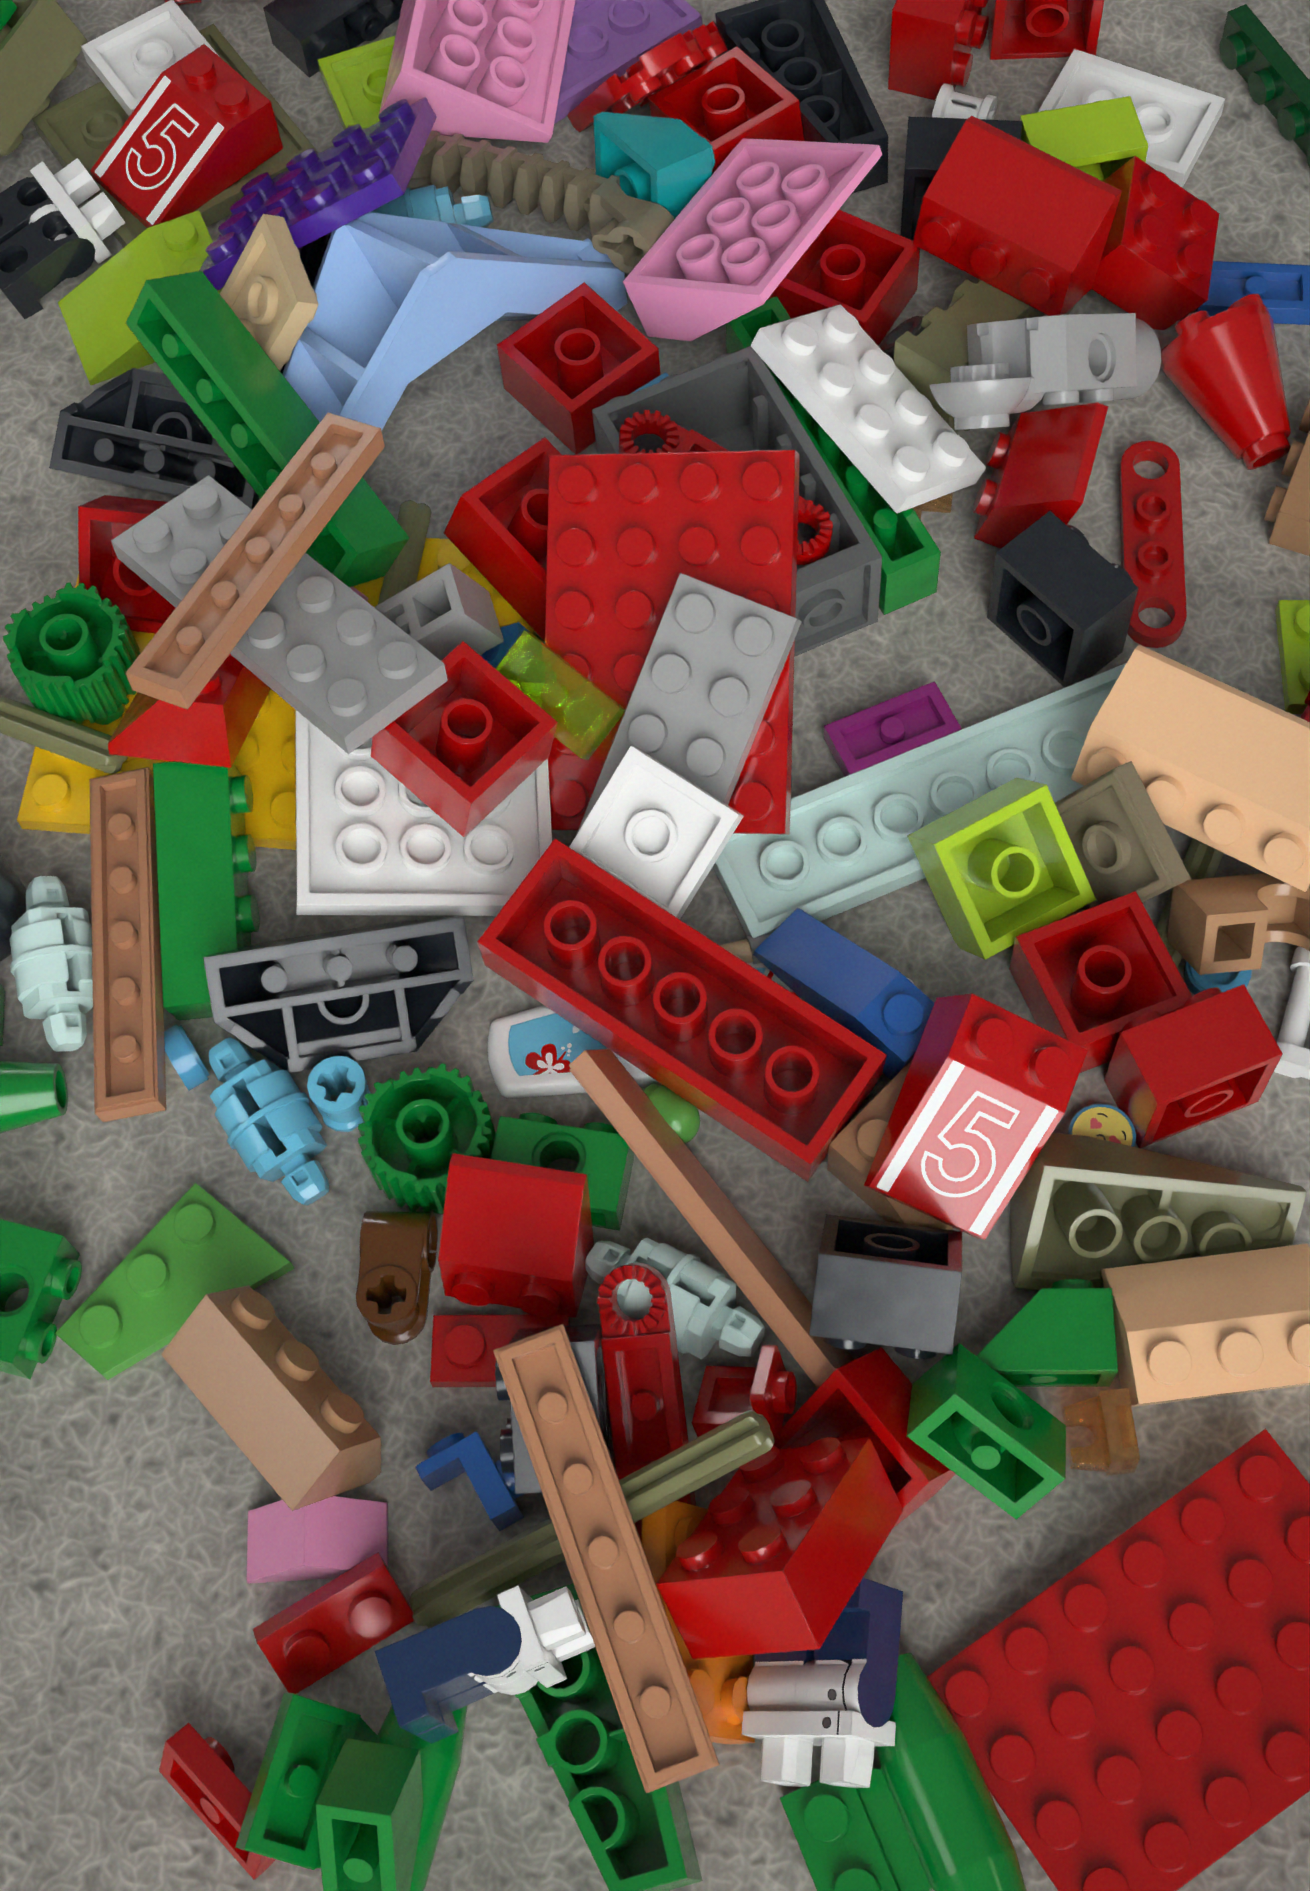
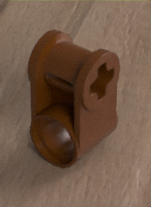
[356,1211,438,1345]

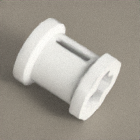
[932,83,997,120]

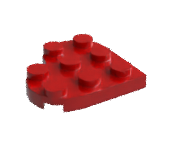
[567,21,728,133]

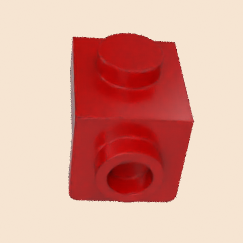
[691,1345,797,1442]

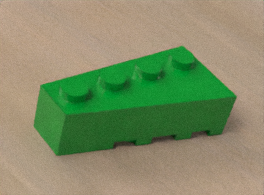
[494,1583,703,1891]

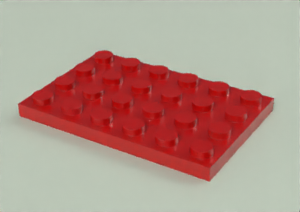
[543,450,800,835]
[927,1428,1310,1891]

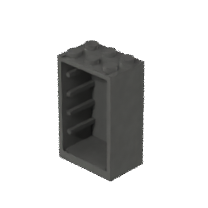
[592,346,882,657]

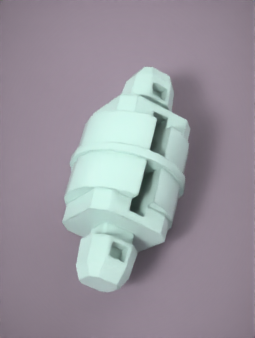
[10,876,93,1052]
[585,1238,765,1359]

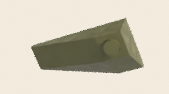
[1010,1133,1307,1290]

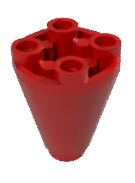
[1161,294,1291,470]

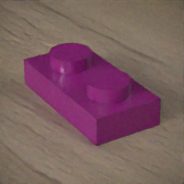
[824,681,962,777]

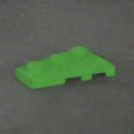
[55,1183,294,1380]

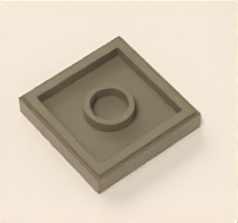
[1055,761,1191,910]

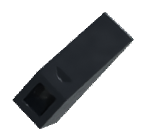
[263,0,403,78]

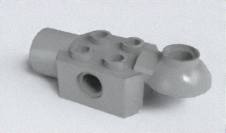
[930,313,1161,430]

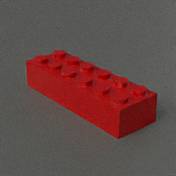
[477,838,887,1182]

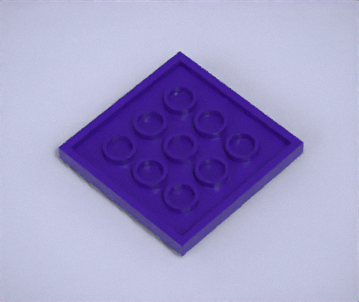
[199,97,437,290]

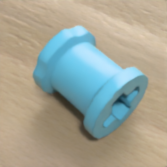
[307,1056,371,1132]

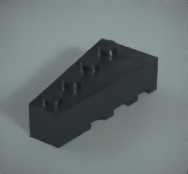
[715,0,888,193]

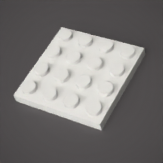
[295,680,552,916]

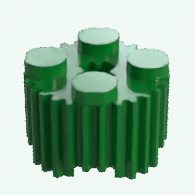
[3,583,140,725]
[358,1063,496,1215]

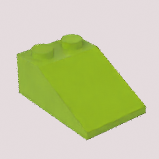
[58,210,223,386]

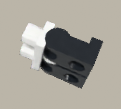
[0,158,125,319]

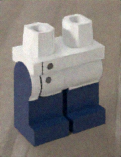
[741,1578,903,1788]
[375,1586,595,1744]

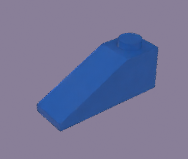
[753,908,934,1080]

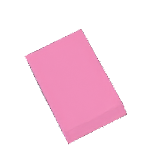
[247,1496,388,1584]

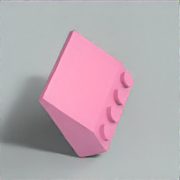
[379,0,575,143]
[623,138,883,341]

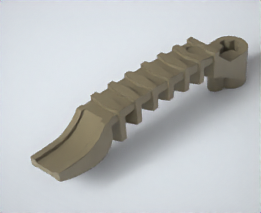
[346,125,674,274]

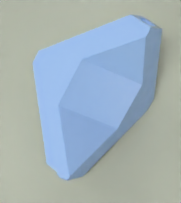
[282,212,627,431]

